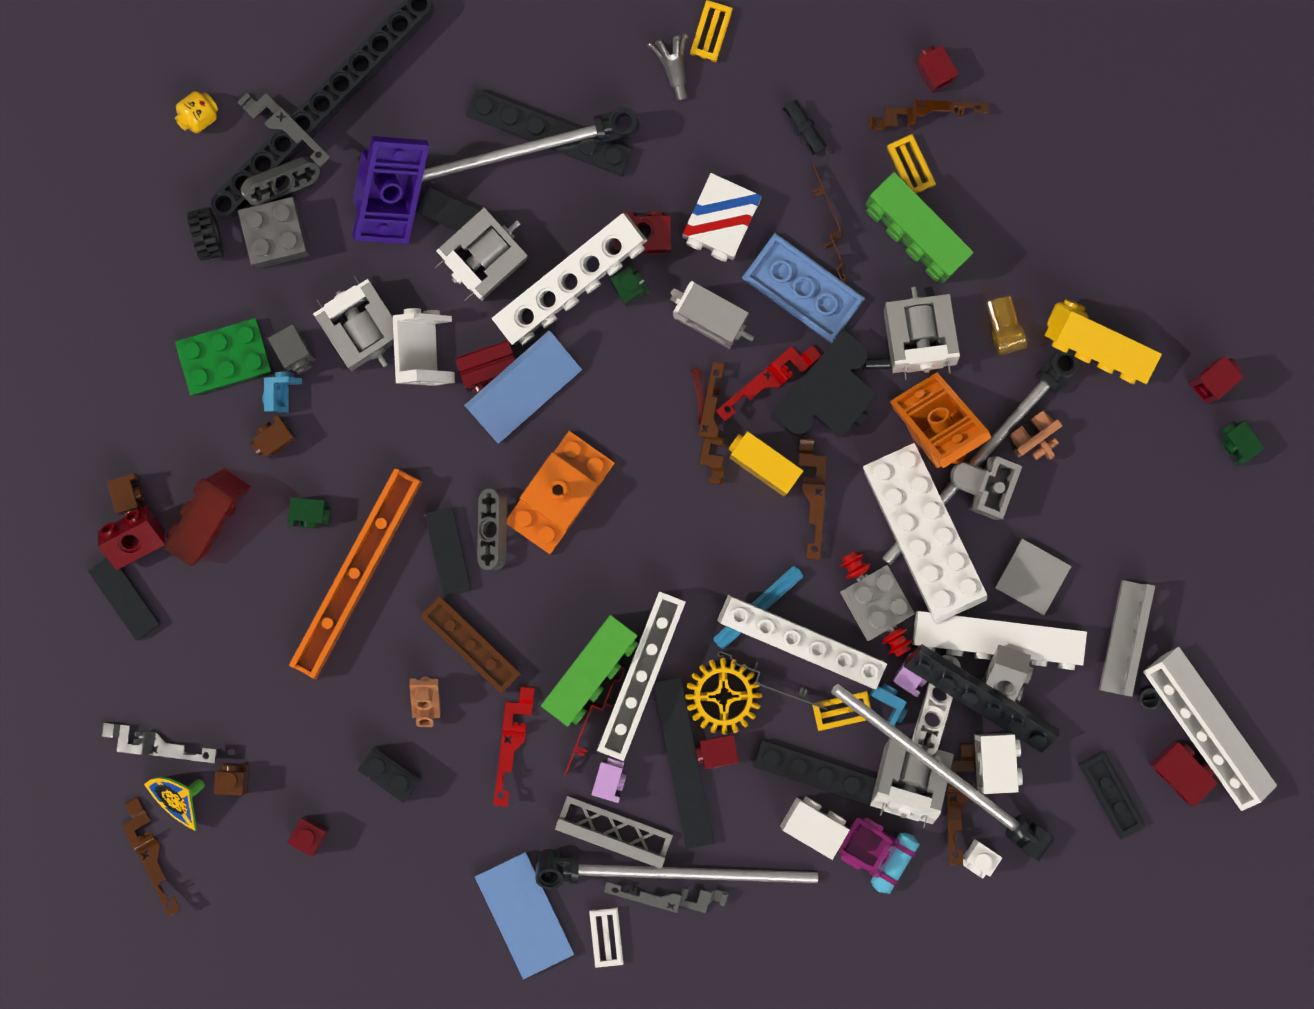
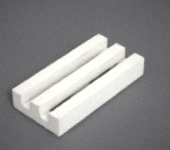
[589,907,624,968]

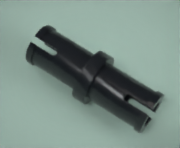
[782,99,827,156]

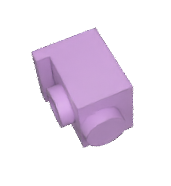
[891,653,927,697]
[591,758,627,803]

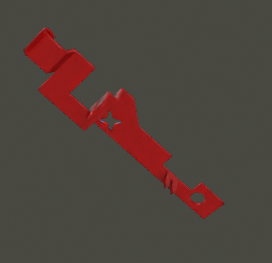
[716,345,822,421]
[565,665,625,776]
[493,686,535,807]

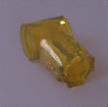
[986,296,1027,356]

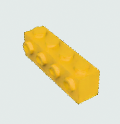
[1044,305,1162,384]

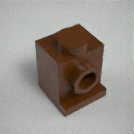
[250,415,297,459]
[106,473,145,516]
[214,764,249,796]

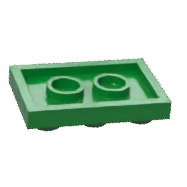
[175,318,273,396]

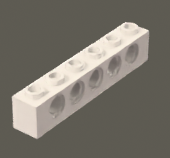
[492,213,648,346]
[717,595,887,690]

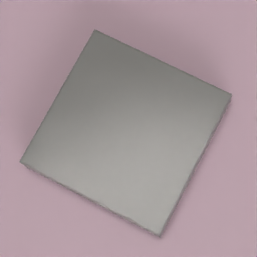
[994,539,1071,615]

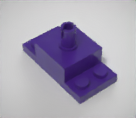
[352,136,429,244]

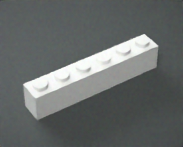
[597,592,686,761]
[912,611,1087,670]
[1143,647,1277,811]

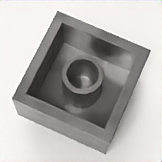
[238,197,310,269]

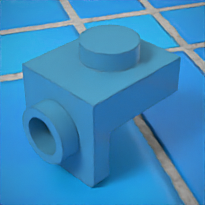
[262,372,302,413]
[870,683,908,726]

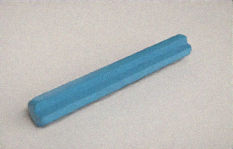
[714,566,803,649]

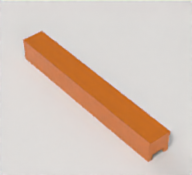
[289,469,422,679]

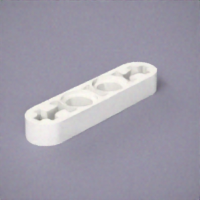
[912,655,961,756]

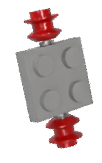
[839,550,915,657]

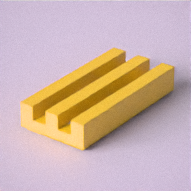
[690,0,733,62]
[887,134,936,193]
[812,691,871,731]

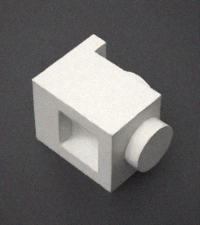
[963,839,1002,878]

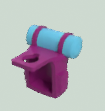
[837,817,920,894]

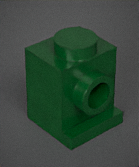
[610,267,649,306]
[1220,421,1265,466]
[288,497,331,529]

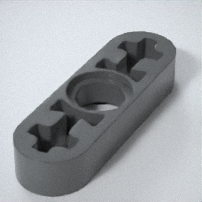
[241,157,320,206]
[477,489,507,571]

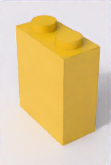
[728,431,803,496]

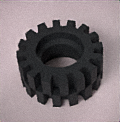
[187,207,224,261]

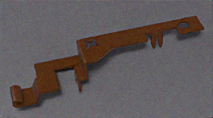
[869,99,989,131]
[811,163,847,283]
[698,362,727,485]
[799,437,827,560]
[947,743,975,865]
[122,797,181,917]

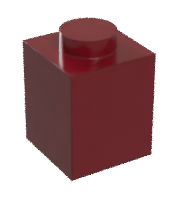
[915,45,959,93]
[695,734,739,769]
[287,816,330,857]

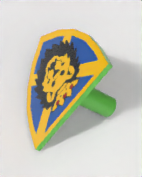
[144,777,205,831]

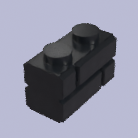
[358,746,422,803]

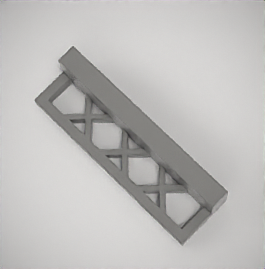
[1099,580,1155,697]
[555,796,673,869]

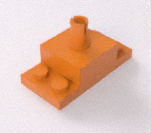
[890,372,991,468]
[507,431,615,555]

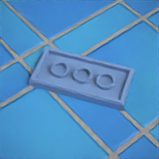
[742,233,865,344]
[464,331,582,444]
[475,852,575,979]

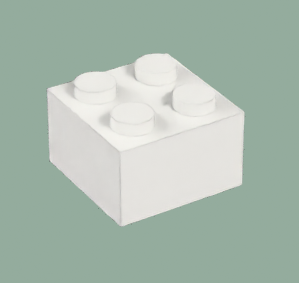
[974,732,1023,794]
[780,796,850,860]

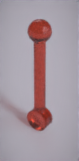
[690,368,704,426]

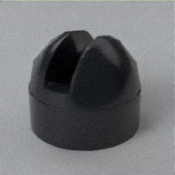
[1138,686,1162,710]

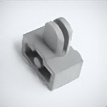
[949,456,1022,520]

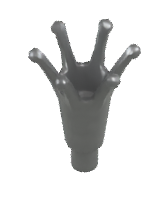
[647,33,688,100]

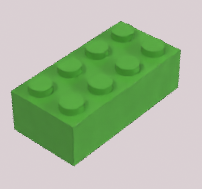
[865,172,974,283]
[541,615,639,727]

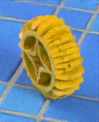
[685,658,762,734]

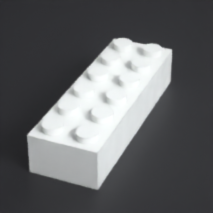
[863,443,987,624]

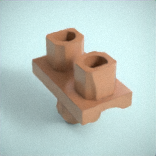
[1009,411,1062,460]
[409,677,441,727]

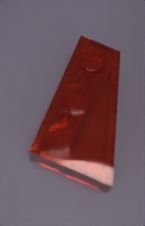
[164,468,251,567]

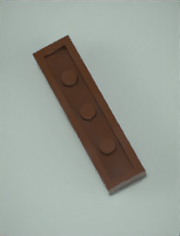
[420,596,521,694]

